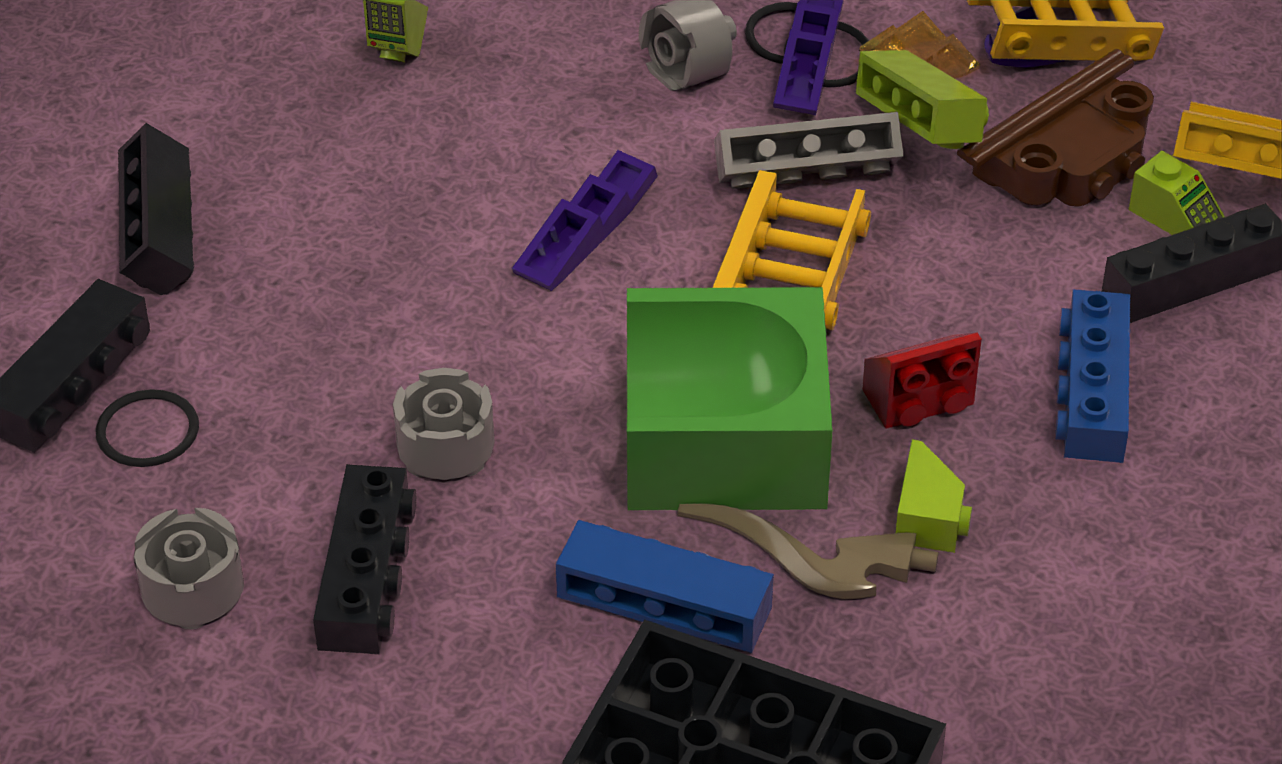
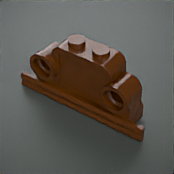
[957,49,1154,207]

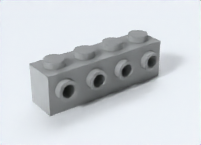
[714,112,903,189]

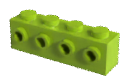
[856,50,989,149]

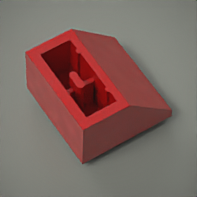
[862,332,982,429]

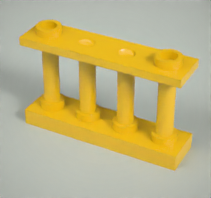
[967,0,1164,61]
[1173,101,1282,179]
[713,170,871,331]

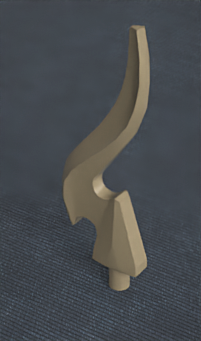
[677,504,939,599]

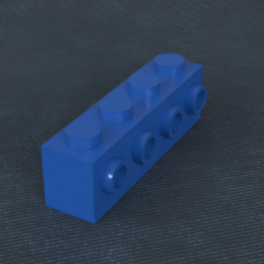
[1055,289,1130,463]
[556,520,774,653]

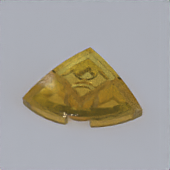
[859,11,980,79]

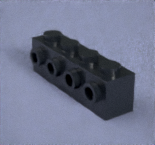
[118,123,194,295]
[1101,203,1282,323]
[0,279,150,453]
[313,464,417,654]

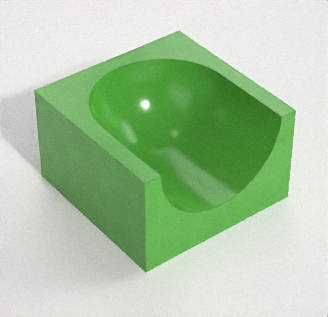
[627,287,833,510]

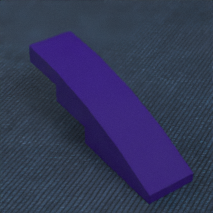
[773,0,844,115]
[512,150,658,291]

